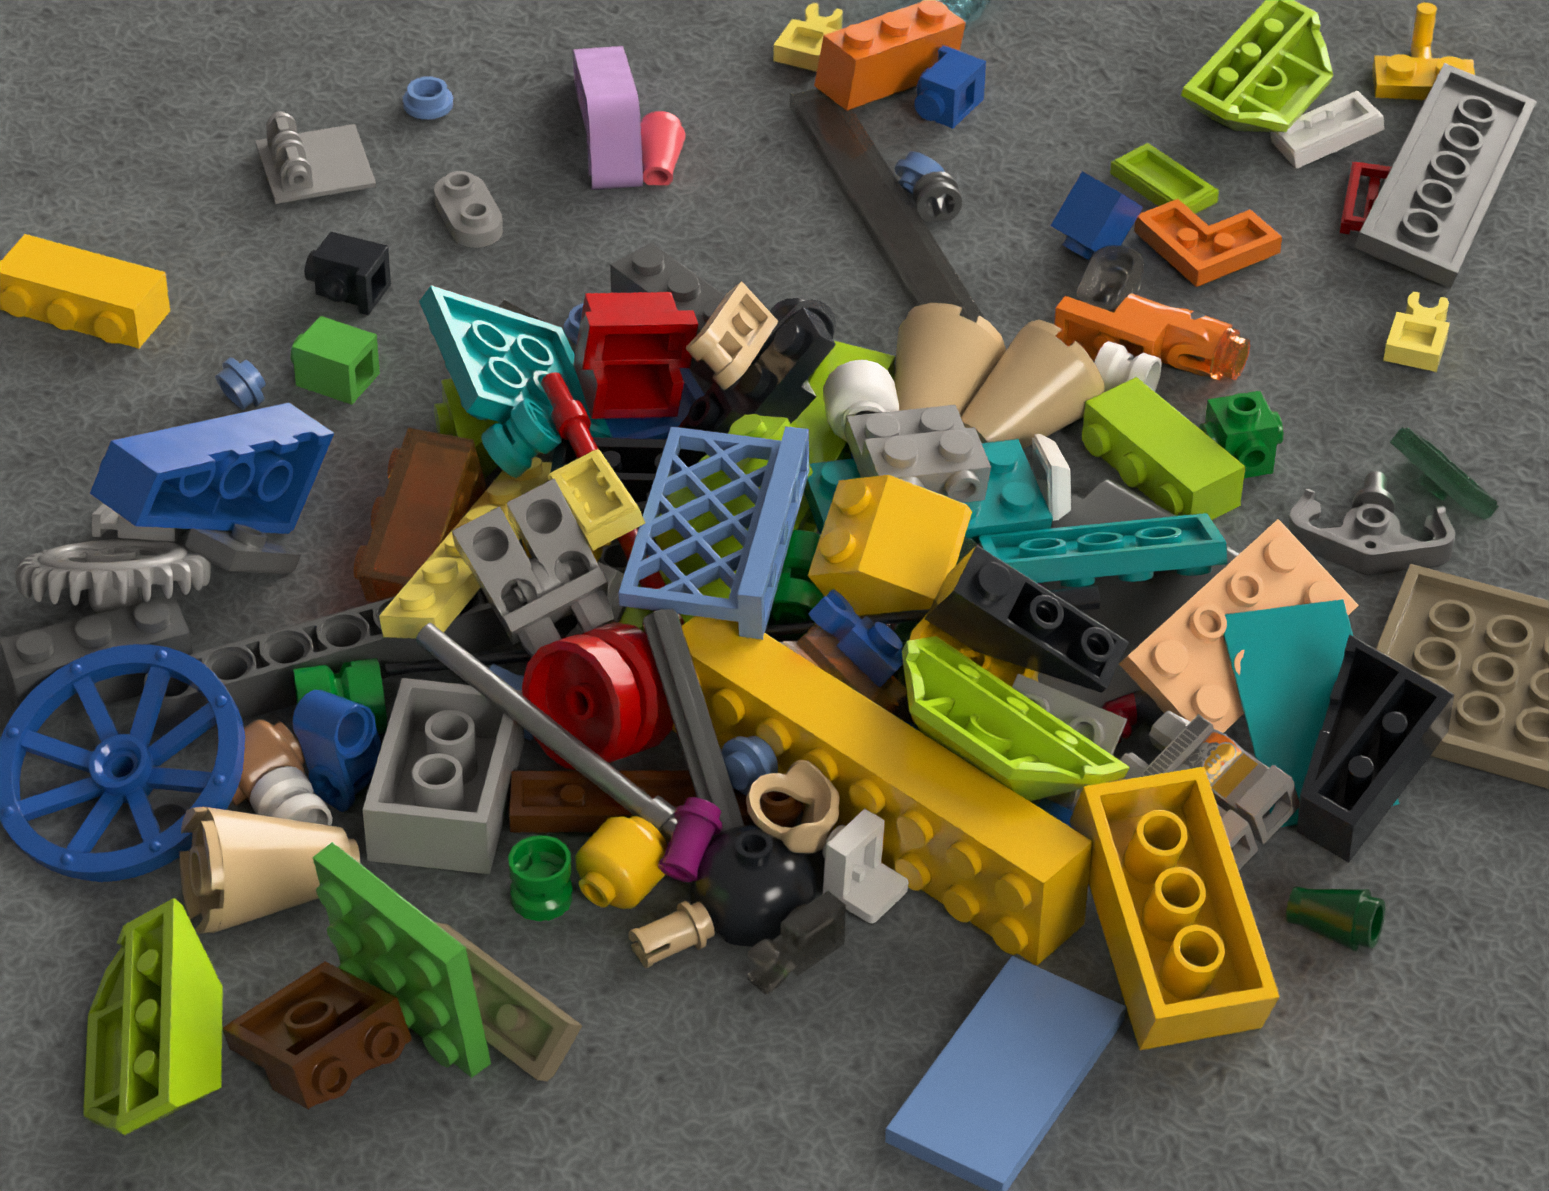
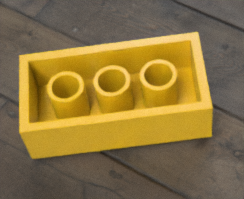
[1069,767,1280,1050]

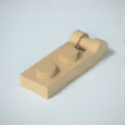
[685,281,778,390]

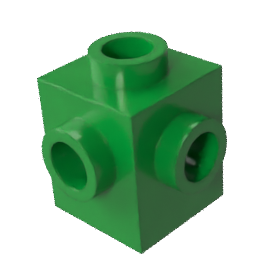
[1199,391,1284,478]

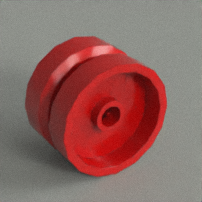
[522,622,673,771]

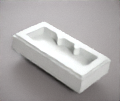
[1270,91,1385,169]

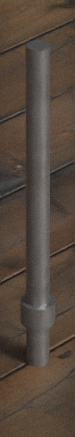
[416,623,678,843]

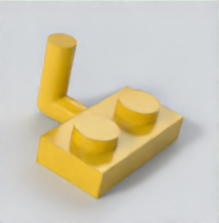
[1372,2,1475,100]

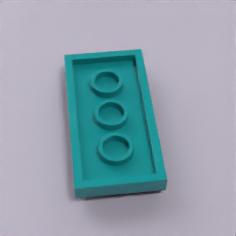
[804,439,1053,545]
[978,513,1228,587]

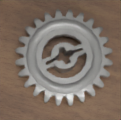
[15,539,211,613]

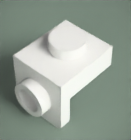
[822,809,909,923]

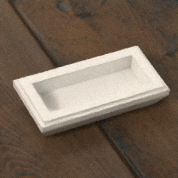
[1032,434,1071,521]

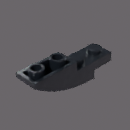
[666,306,836,440]

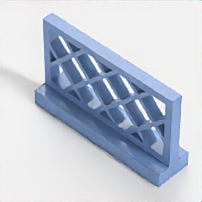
[618,426,809,640]

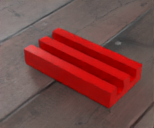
[1339,162,1392,235]

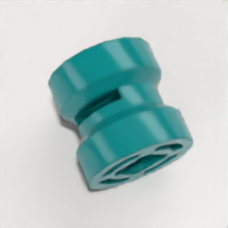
[481,398,562,478]

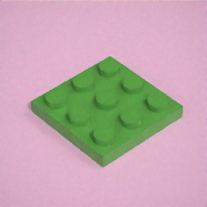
[313,842,491,1078]

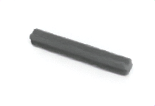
[643,609,744,840]

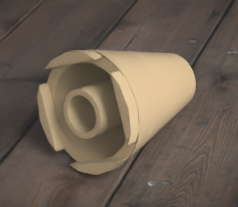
[894,303,1006,417]
[961,320,1105,449]
[180,807,360,934]

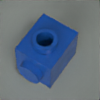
[1050,171,1143,260]

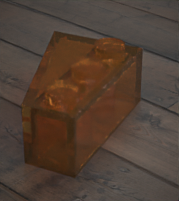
[354,428,487,602]

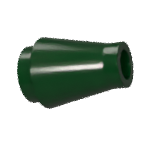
[1286,886,1385,951]

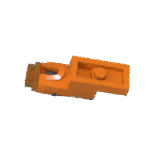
[1054,293,1250,381]

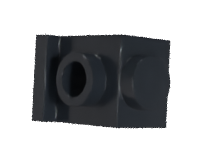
[304,231,391,315]

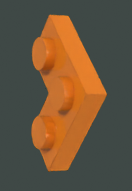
[1134,199,1282,287]

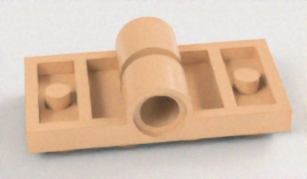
[1119,519,1359,733]

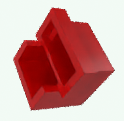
[573,292,698,419]

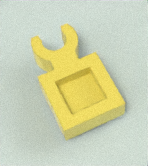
[773,3,842,72]
[1383,292,1450,372]

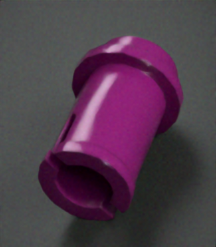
[658,797,723,882]

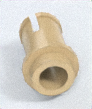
[629,901,715,968]

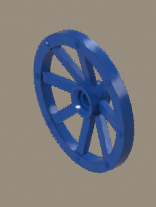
[0,644,245,882]

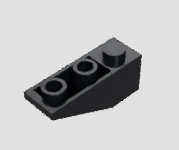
[925,545,1129,693]

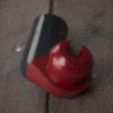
[1101,690,1164,744]

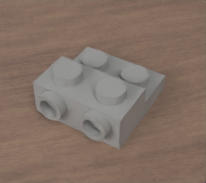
[844,405,991,503]

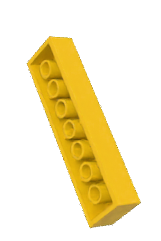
[672,616,1093,966]

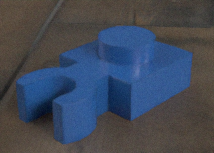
[808,589,903,688]

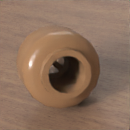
[231,719,306,806]

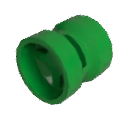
[508,835,573,921]

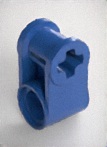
[292,690,382,812]

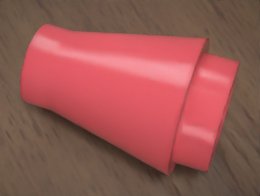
[640,111,686,186]

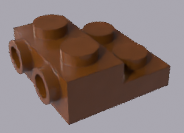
[222,961,412,1110]

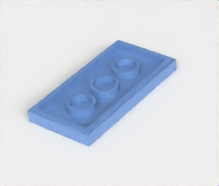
[885,956,1126,1191]

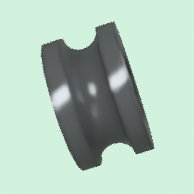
[913,171,962,222]

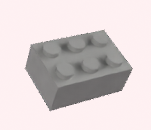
[363,678,525,874]

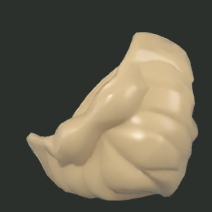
[746,760,840,854]

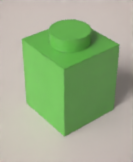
[290,316,380,405]

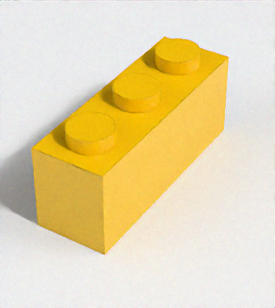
[0,234,170,349]

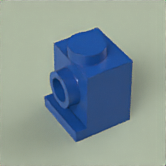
[914,45,986,129]

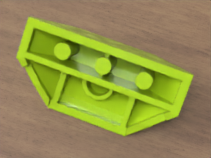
[1181,0,1333,132]
[902,636,1130,801]
[83,898,223,1135]

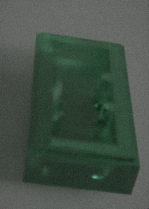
[1390,427,1499,520]

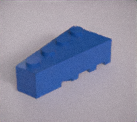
[90,403,334,534]

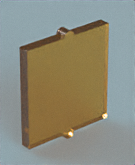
[796,623,907,713]

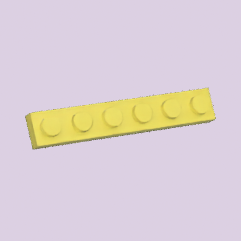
[379,457,552,639]

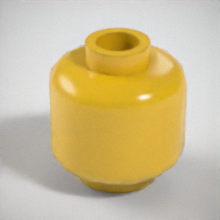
[575,816,667,909]

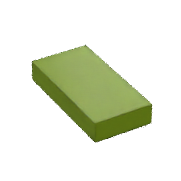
[1110,143,1219,214]

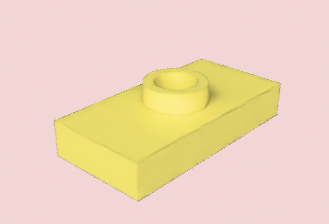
[547,449,646,551]

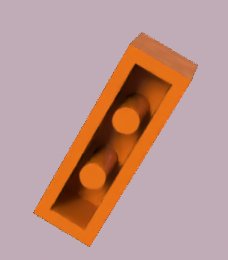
[814,0,966,111]

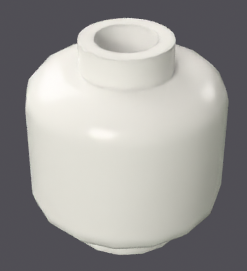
[823,360,899,441]

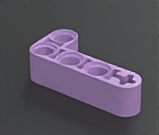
[573,46,643,190]

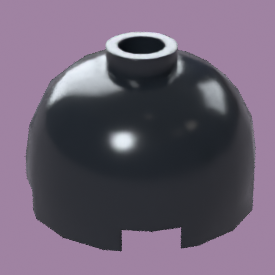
[691,824,816,948]

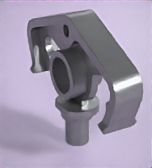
[1288,472,1456,574]

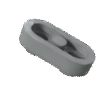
[434,171,503,248]

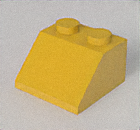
[807,475,972,616]

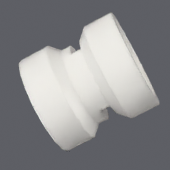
[1094,341,1162,393]
[250,766,333,826]

